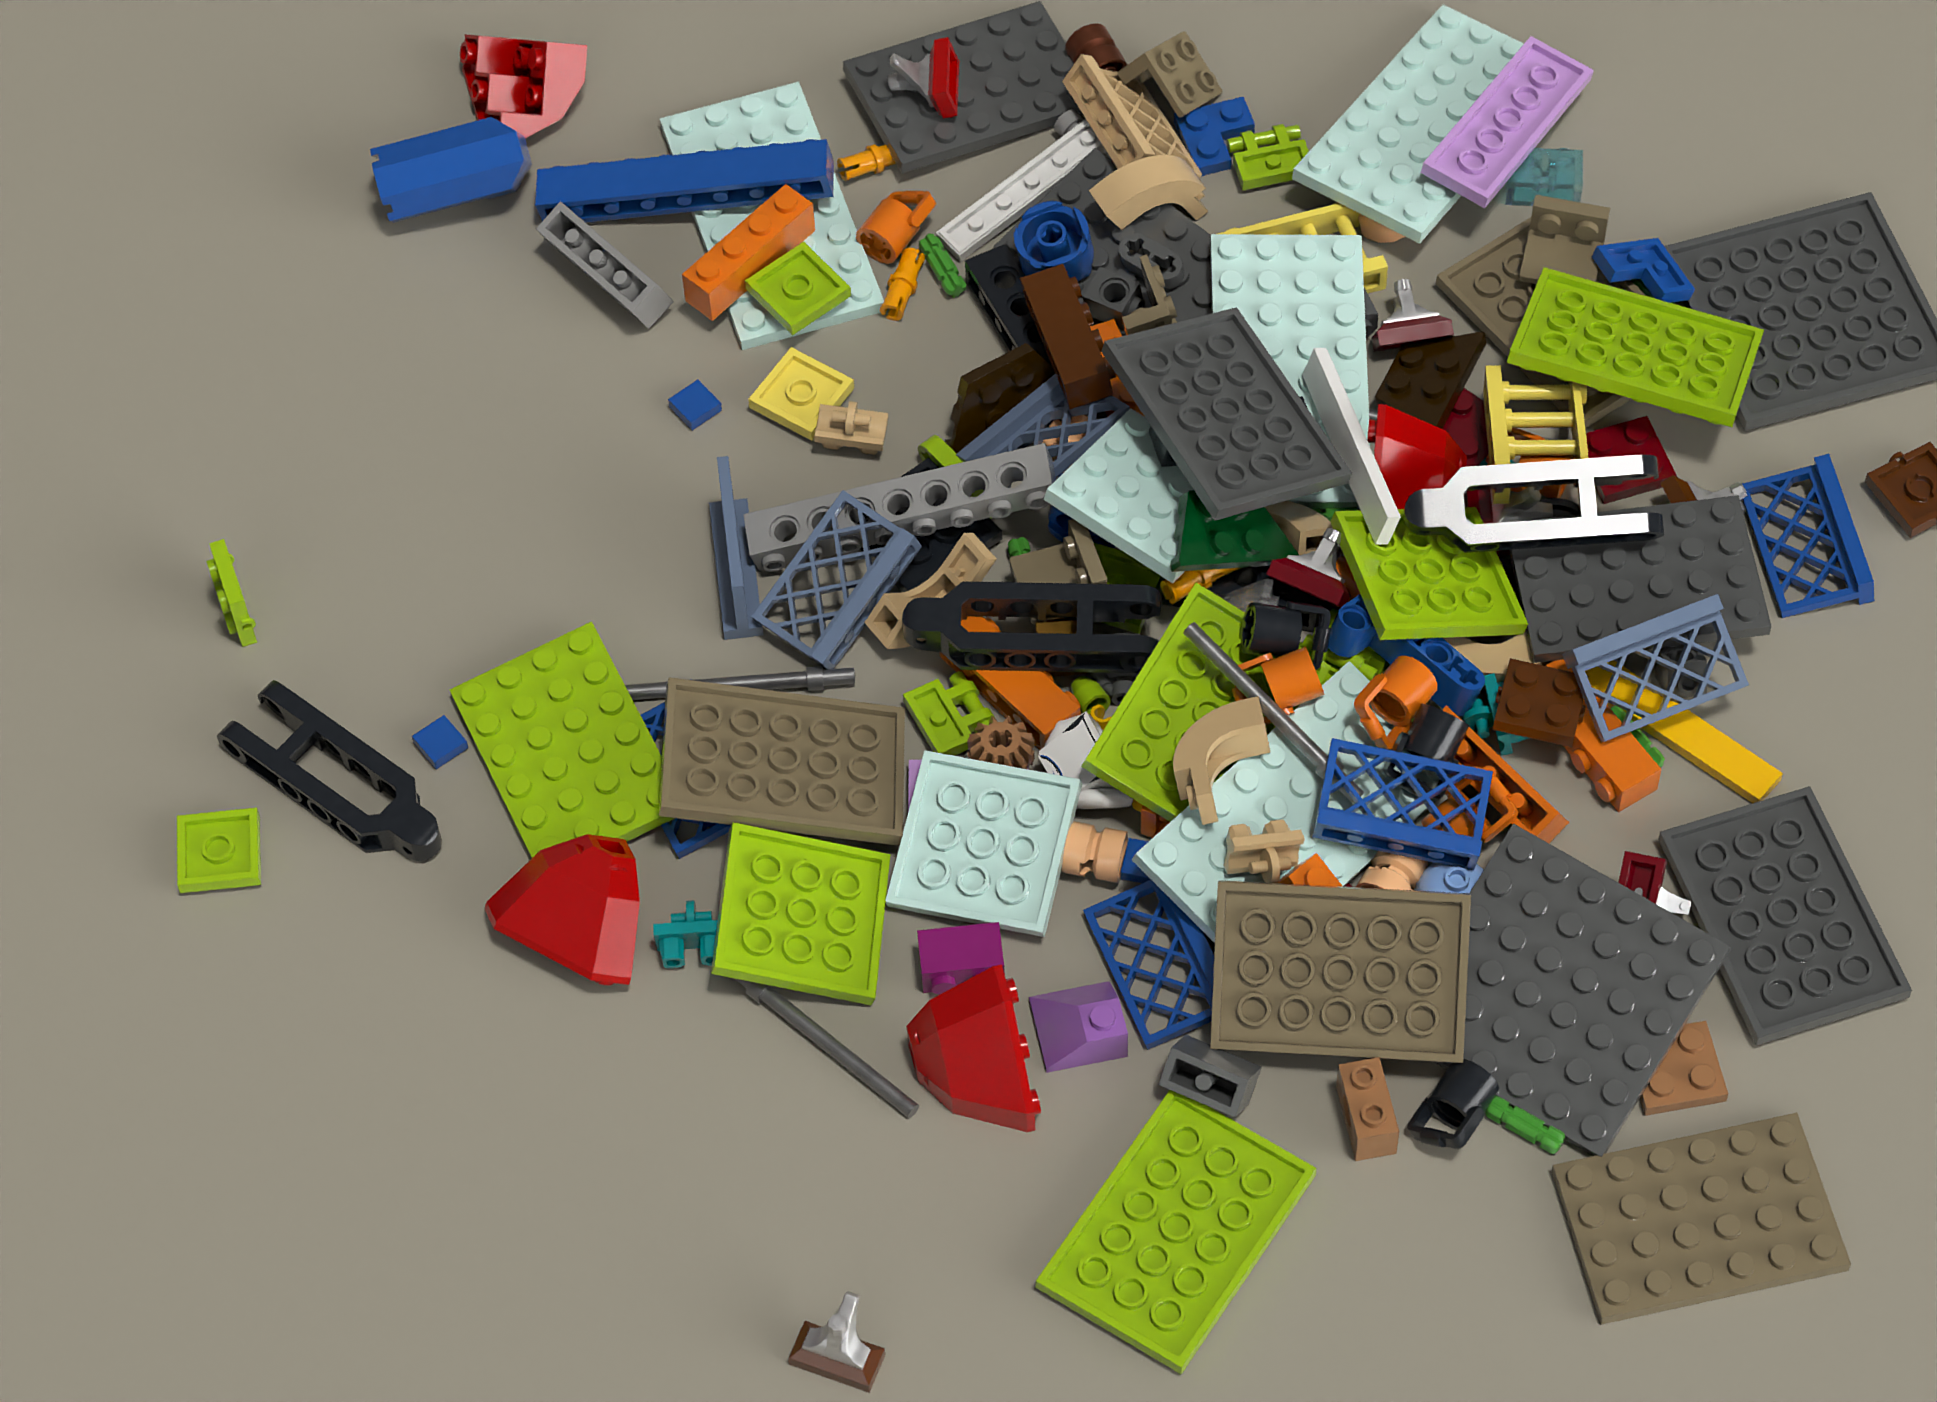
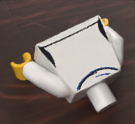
[1038,705,1143,812]

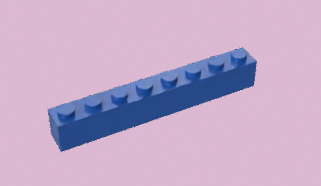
[535,139,834,223]

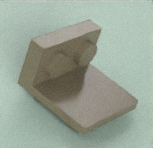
[1117,31,1222,118]
[1519,195,1610,284]
[1122,254,1177,335]
[1009,519,1107,624]

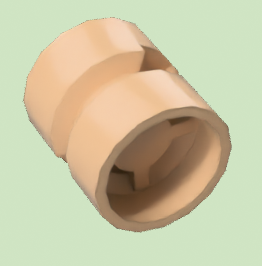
[1062,821,1128,883]
[1356,851,1428,890]

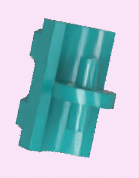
[1462,673,1529,756]
[653,900,718,968]

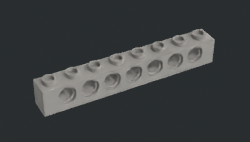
[744,443,1056,572]

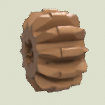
[967,715,1035,769]

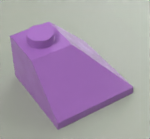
[1029,981,1128,1073]

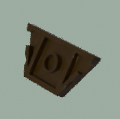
[1375,332,1487,429]
[945,343,1055,454]

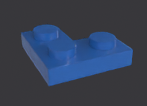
[1174,96,1255,176]
[1592,238,1695,303]

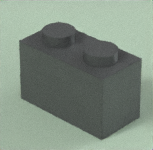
[1159,1035,1262,1117]

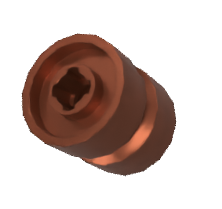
[1065,23,1127,72]

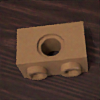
[1336,1057,1399,1161]

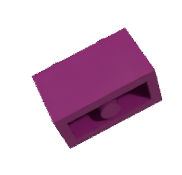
[917,922,1005,995]

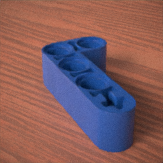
[1328,594,1485,716]

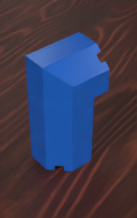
[370,117,532,223]

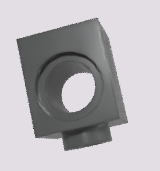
[1082,266,1145,331]
[1655,645,1707,698]

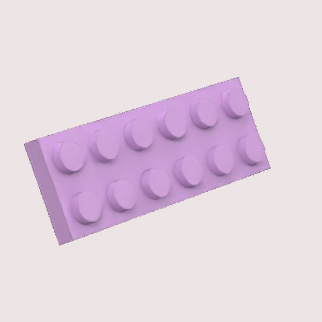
[1420,36,1594,209]

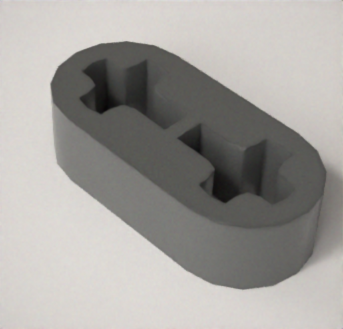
[1119,233,1184,289]

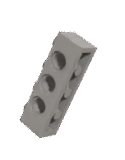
[536,201,674,329]

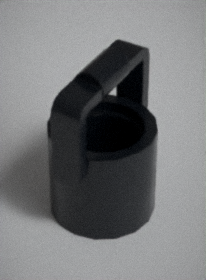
[1241,601,1331,670]
[1383,703,1469,799]
[1407,1059,1499,1149]

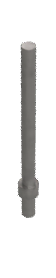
[1183,622,1364,803]
[625,666,855,700]
[734,978,919,1118]

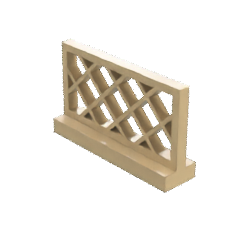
[1062,54,1202,178]

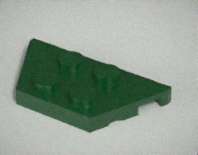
[1170,490,1299,572]

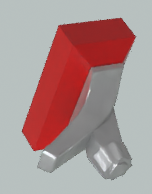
[888,37,959,119]

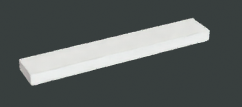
[936,119,1106,262]
[1302,348,1401,545]

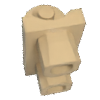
[814,401,888,455]
[1224,819,1305,883]

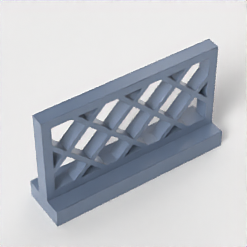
[956,374,1131,488]
[709,456,763,640]
[751,490,922,670]
[1562,594,1749,743]

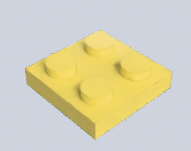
[748,347,854,441]

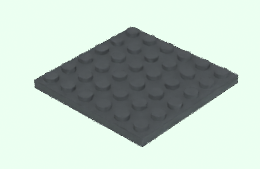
[1664,192,1937,431]
[1432,823,1731,1157]

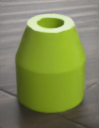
[1071,676,1111,715]

